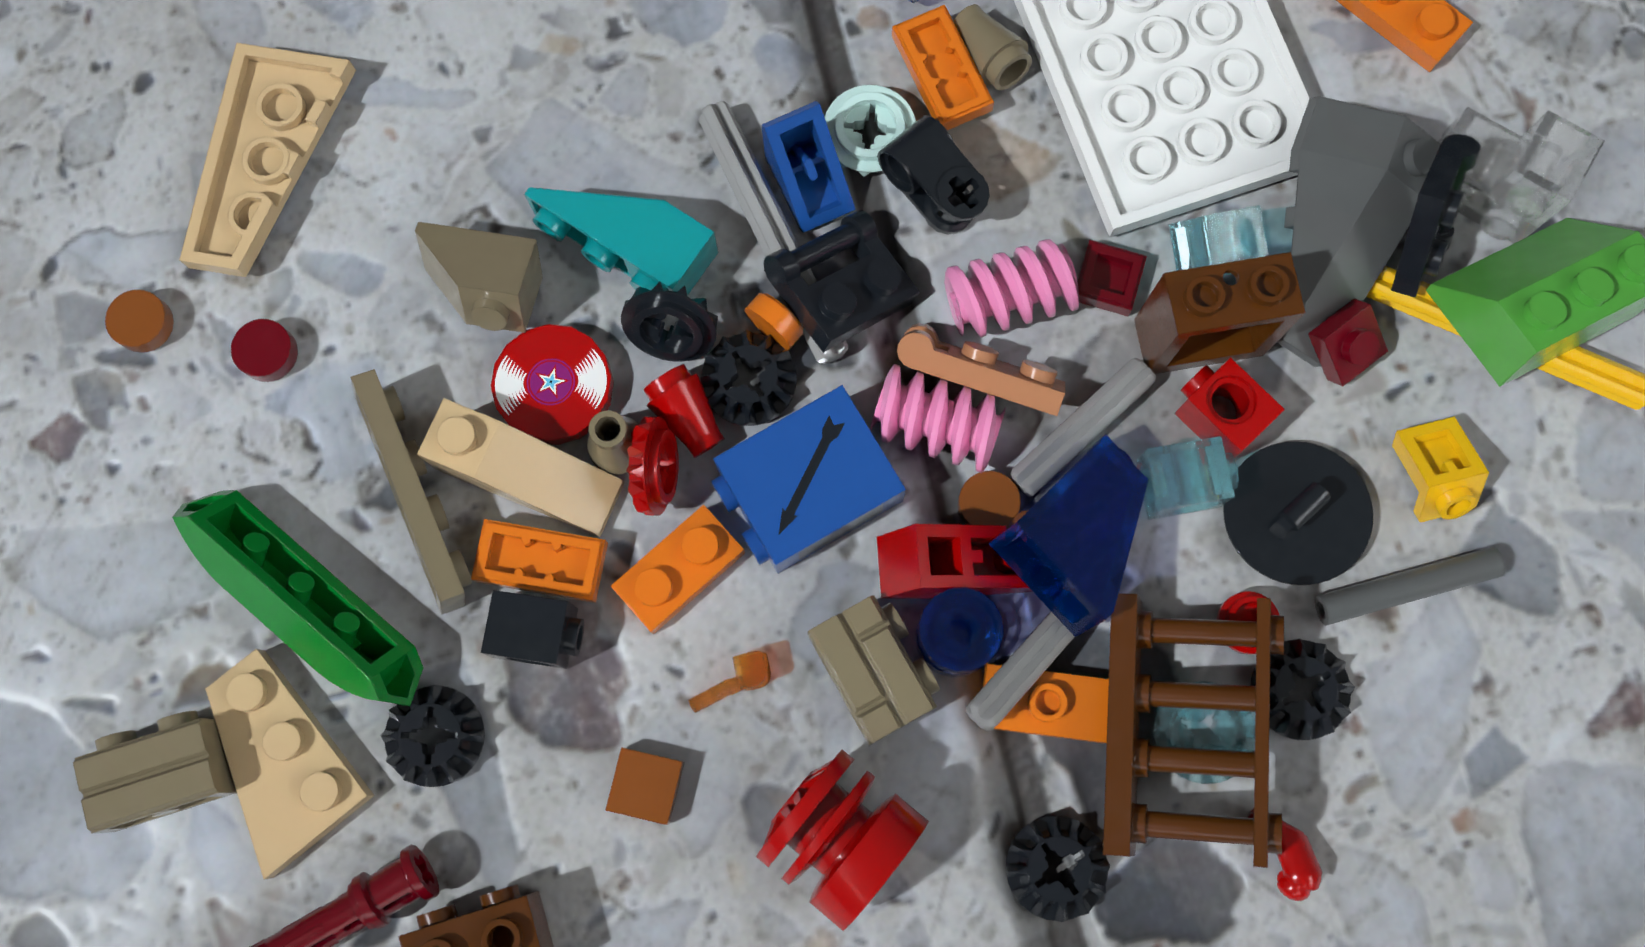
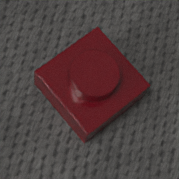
[1308,299,1389,387]

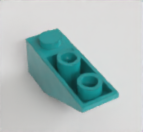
[524,187,719,295]

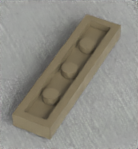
[350,369,472,615]

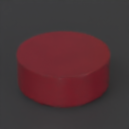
[231,319,298,382]

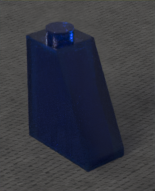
[988,434,1149,637]

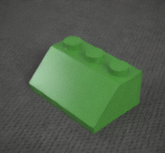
[1426,218,1645,387]

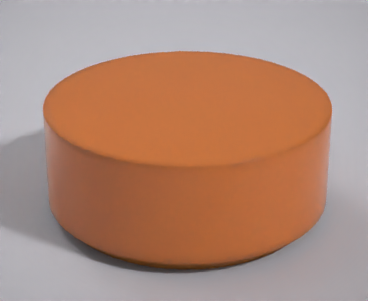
[744,293,803,350]

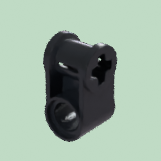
[877,115,990,234]

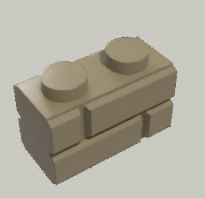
[807,595,940,746]
[73,711,237,834]

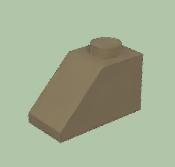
[415,222,543,333]

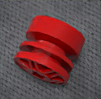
[756,749,929,931]

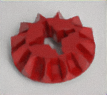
[626,417,679,516]

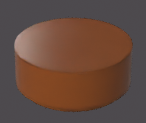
[105,290,174,353]
[958,471,1021,526]

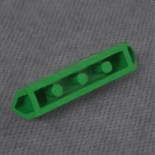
[172,490,424,706]

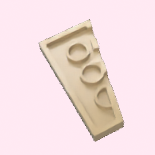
[179,43,356,277]

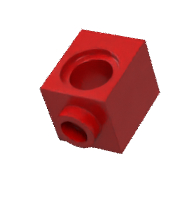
[1174,357,1285,464]

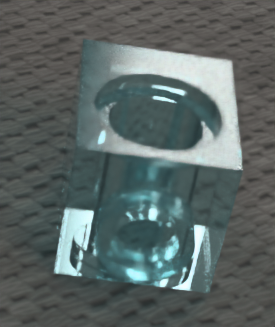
[1168,205,1269,275]
[1136,436,1239,520]

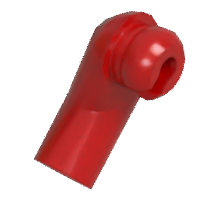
[1247,808,1323,901]

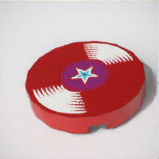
[491,324,614,445]

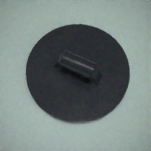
[1223,441,1373,585]

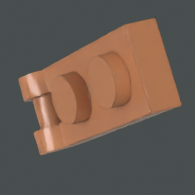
[897,323,1065,416]

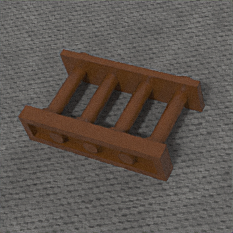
[1103,593,1284,868]

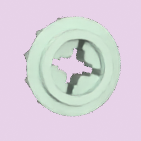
[825,85,916,177]

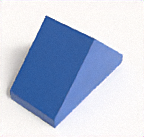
[761,100,856,233]

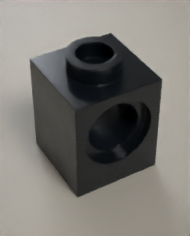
[481,590,584,669]

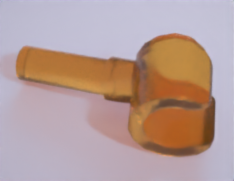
[688,651,771,713]

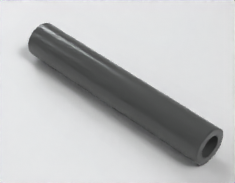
[1314,547,1505,626]

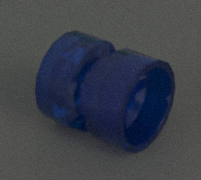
[915,587,1004,678]

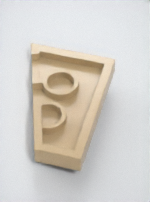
[205,649,375,880]

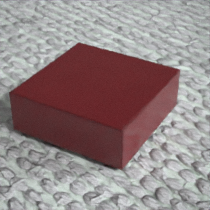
[1077,240,1147,317]

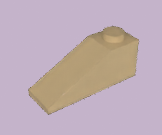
[417,398,625,537]

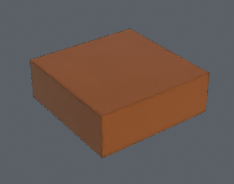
[605,747,685,825]

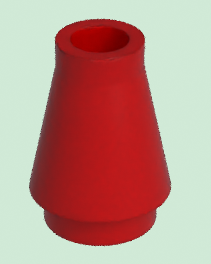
[643,364,725,458]

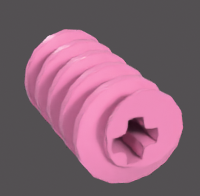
[944,239,1079,337]
[870,364,1006,473]

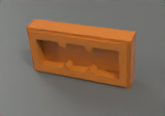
[892,5,994,130]
[471,519,608,603]
[979,664,1109,744]

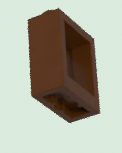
[1134,252,1306,374]

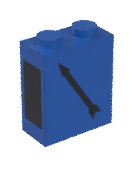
[711,385,906,574]

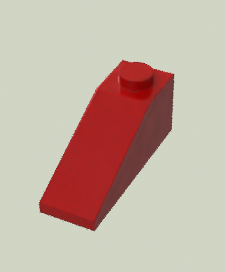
[877,523,1077,599]

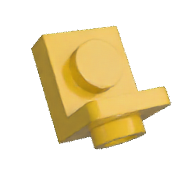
[1392,416,1489,522]

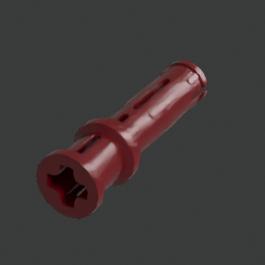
[249,844,439,947]

